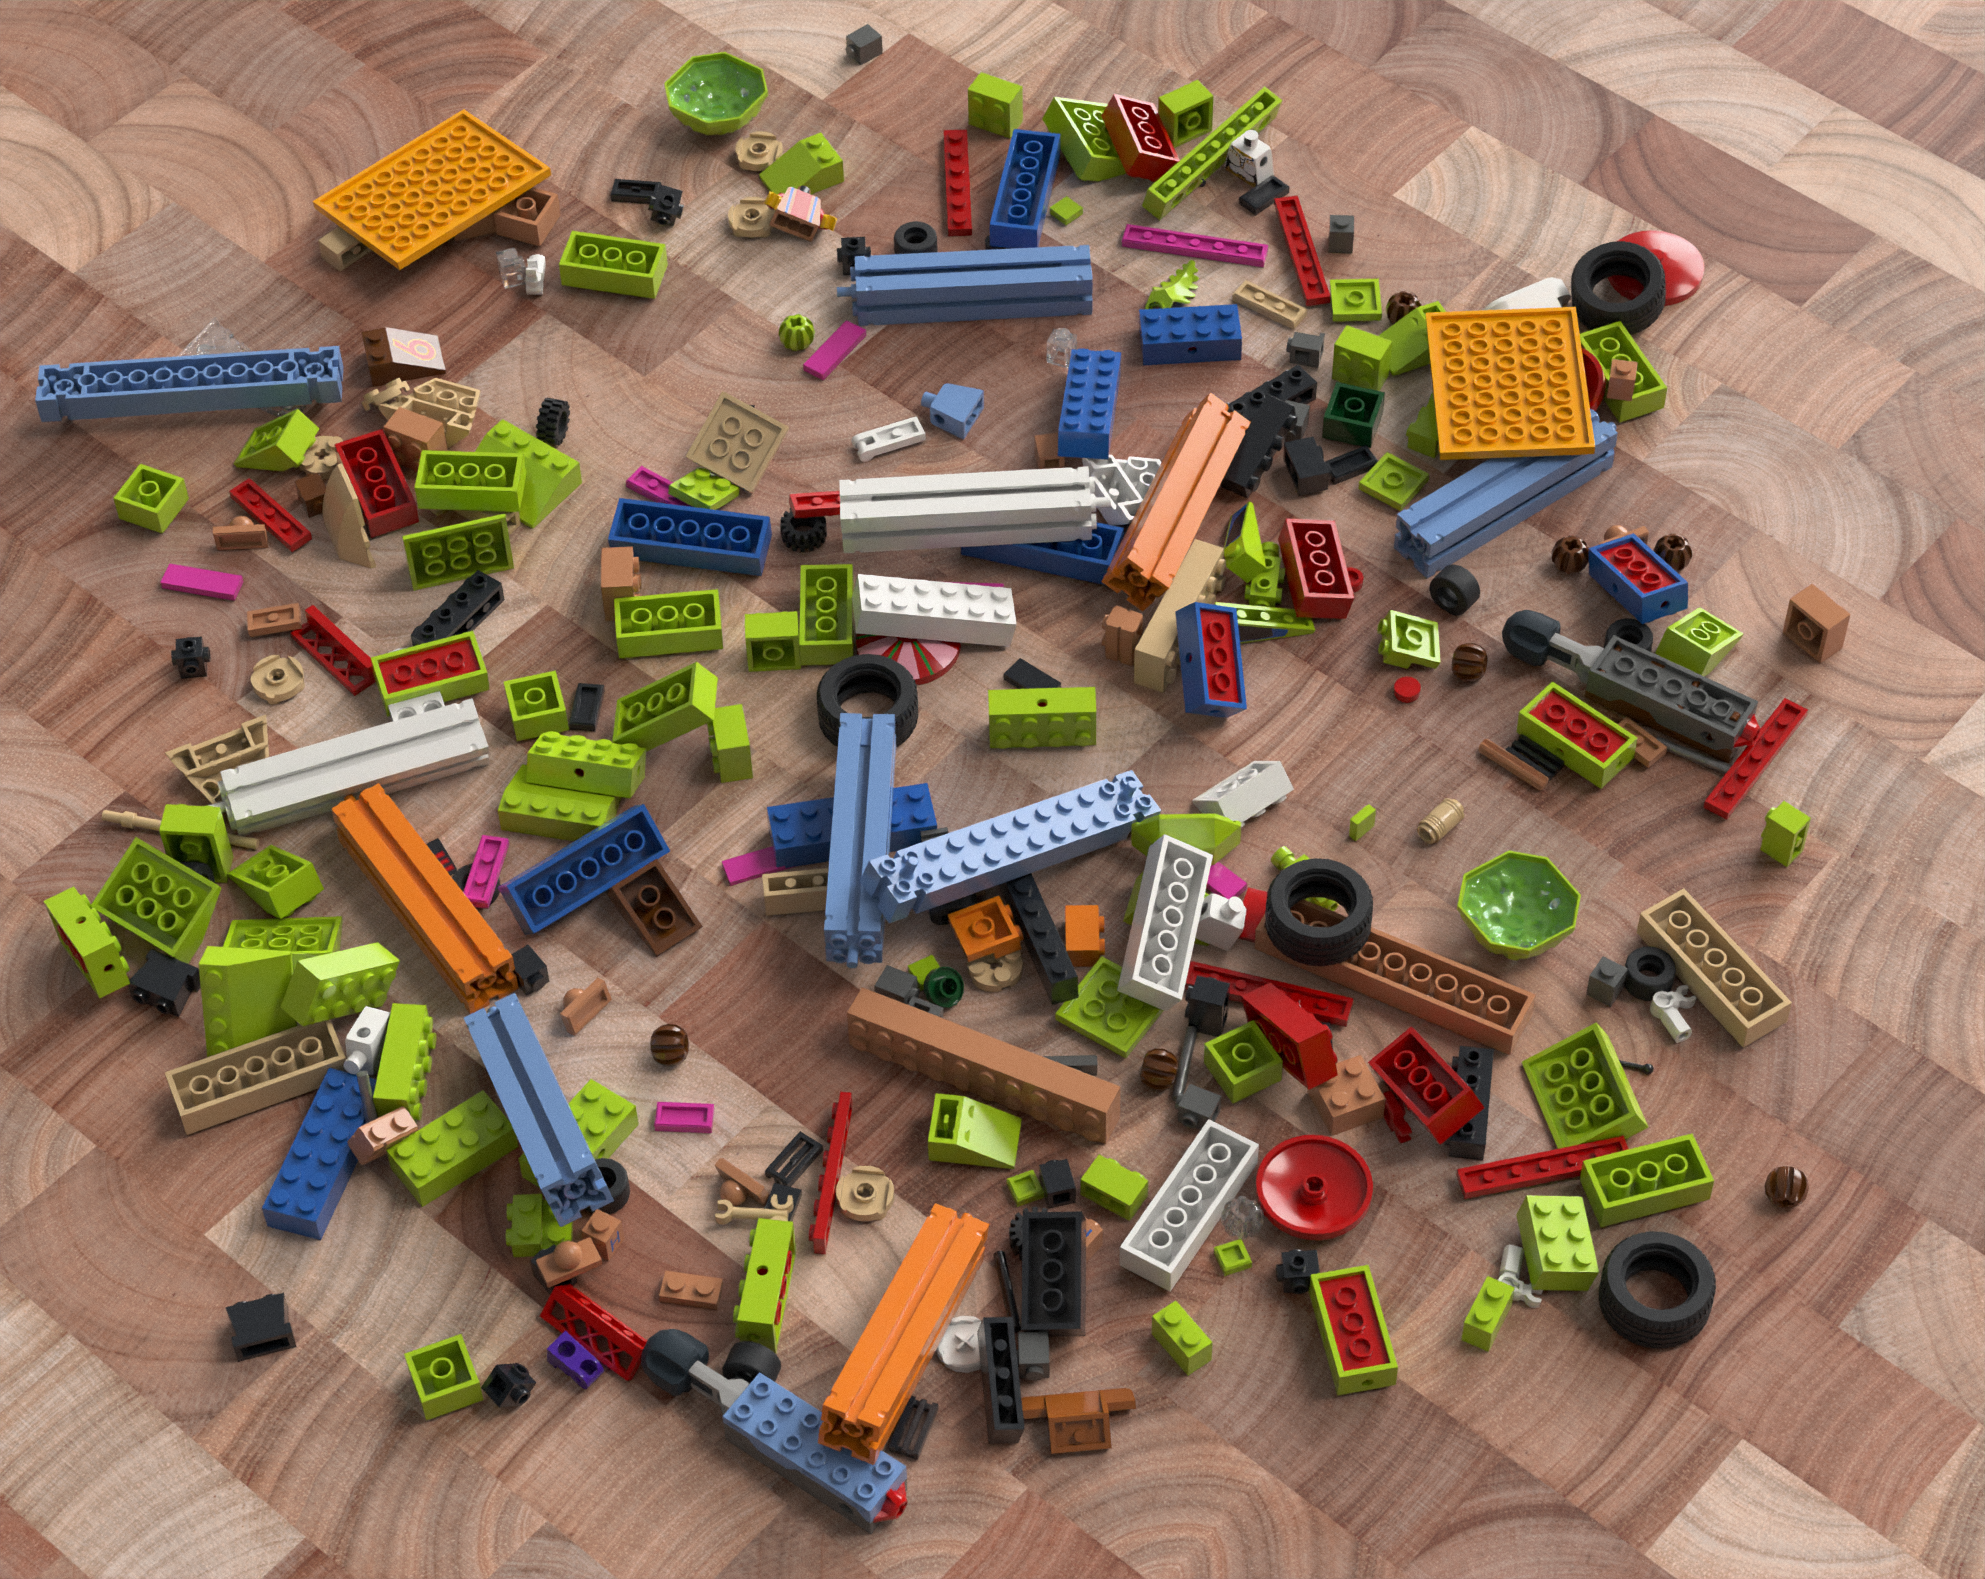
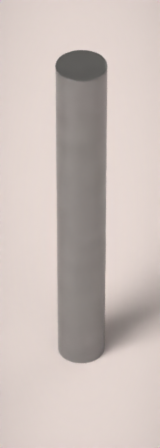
[1656,736,1732,774]
[1172,1026,1198,1102]
[356,1071,377,1124]

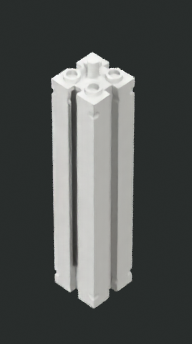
[840,467,1111,553]
[208,698,489,836]

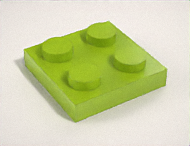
[1329,278,1382,321]
[1358,452,1429,511]
[668,467,740,510]

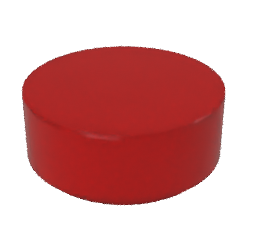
[1347,567,1364,593]
[1394,676,1421,703]

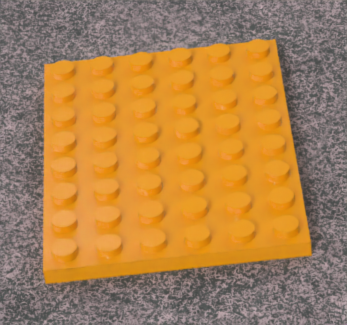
[313,109,552,270]
[1425,307,1595,460]

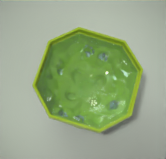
[664,52,768,135]
[1457,851,1581,961]

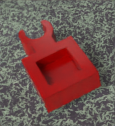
[1383,1091,1412,1144]

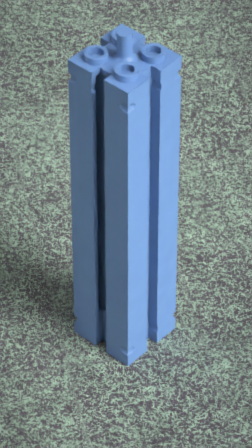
[837,245,1093,326]
[1394,409,1618,579]
[824,713,896,968]
[464,993,614,1227]

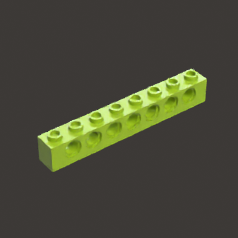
[1142,86,1283,220]

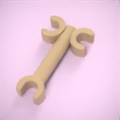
[715,1194,794,1224]

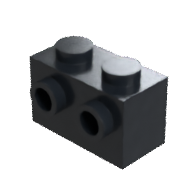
[1283,436,1332,496]
[1185,975,1230,1037]

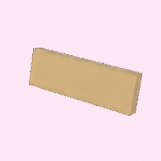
[1232,280,1307,330]

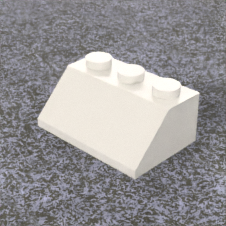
[1192,761,1294,827]

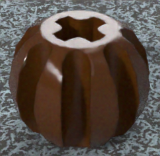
[1386,291,1422,325]
[1653,533,1692,571]
[1552,535,1589,575]
[1452,643,1488,682]
[650,1024,689,1066]
[1140,1048,1178,1091]
[1764,1166,1809,1208]

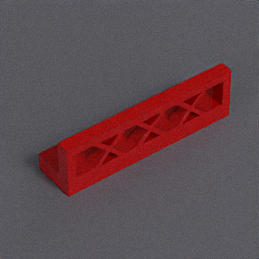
[291,605,376,696]
[540,1284,647,1381]

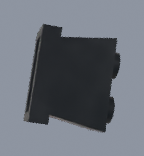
[128,949,201,1017]
[225,1293,297,1362]

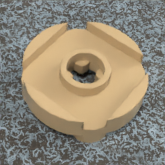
[735,131,783,171]
[728,197,775,238]
[361,378,410,411]
[299,436,343,480]
[251,655,305,705]
[967,950,1023,992]
[836,1166,894,1221]

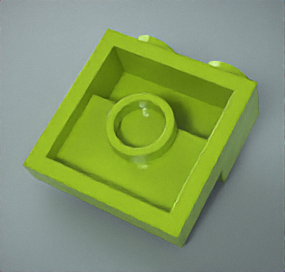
[1377,610,1440,669]
[506,1194,573,1257]

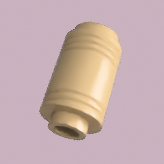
[1417,798,1464,844]

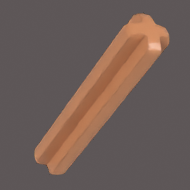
[1478,739,1549,791]

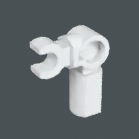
[525,254,546,295]
[1650,985,1696,1043]
[1498,1244,1543,1308]

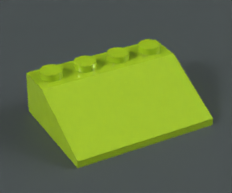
[1042,97,1126,182]
[475,419,582,529]
[402,514,514,591]
[498,764,622,841]
[91,837,221,964]
[223,916,343,972]
[199,946,297,1057]
[1522,1023,1649,1149]

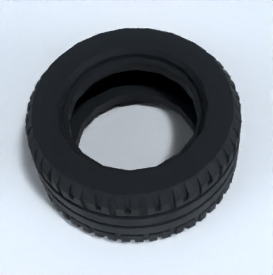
[1571,241,1666,335]
[816,654,918,747]
[1265,858,1373,967]
[1598,1231,1716,1349]

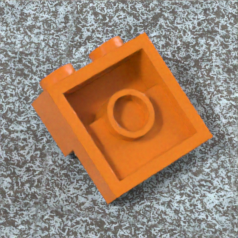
[948,896,1024,962]

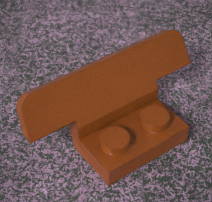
[1021,1388,1136,1454]

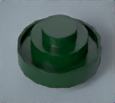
[924,967,964,1008]

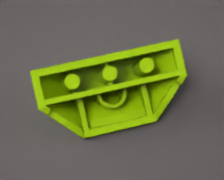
[1131,814,1241,865]

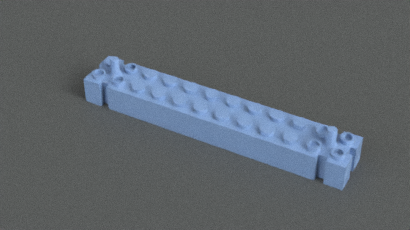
[35,346,344,422]
[860,770,1162,923]

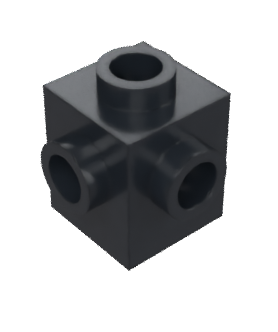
[648,185,684,226]
[837,237,871,276]
[171,636,211,679]
[1276,1249,1320,1294]
[481,1363,537,1408]

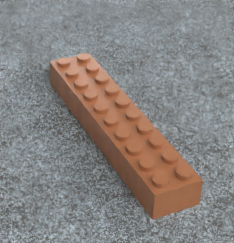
[1255,899,1536,1055]
[847,987,1121,1144]

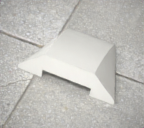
[1082,455,1161,525]

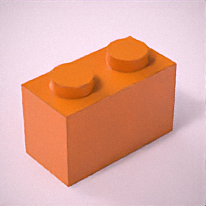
[1065,905,1105,967]

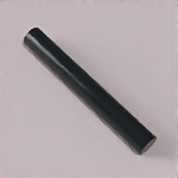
[993,1251,1021,1333]

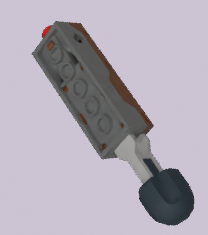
[1502,610,1760,764]

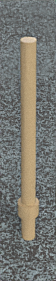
[102,810,259,850]

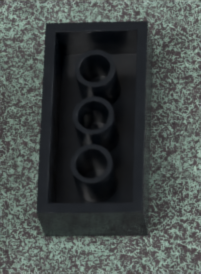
[1021,1211,1086,1337]

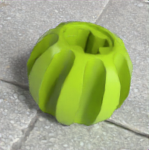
[778,314,815,351]

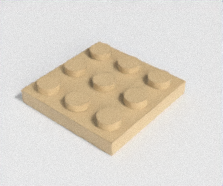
[685,391,789,494]

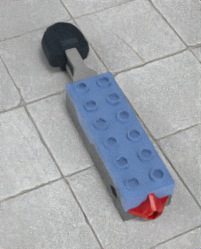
[641,1329,908,1534]

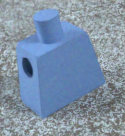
[921,383,984,439]

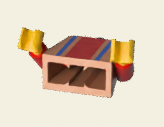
[763,186,837,242]

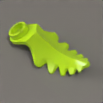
[1145,260,1199,309]

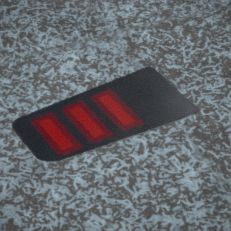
[426,838,457,876]

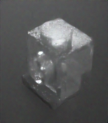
[496,247,526,289]
[1047,328,1078,369]

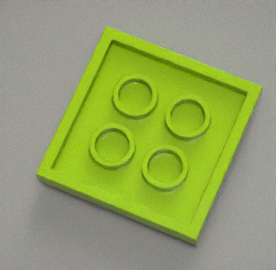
[1055,956,1164,1059]

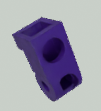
[547,1331,604,1389]

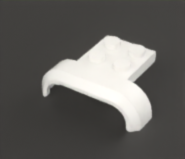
[1483,278,1571,310]

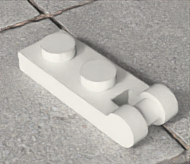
[851,417,926,462]

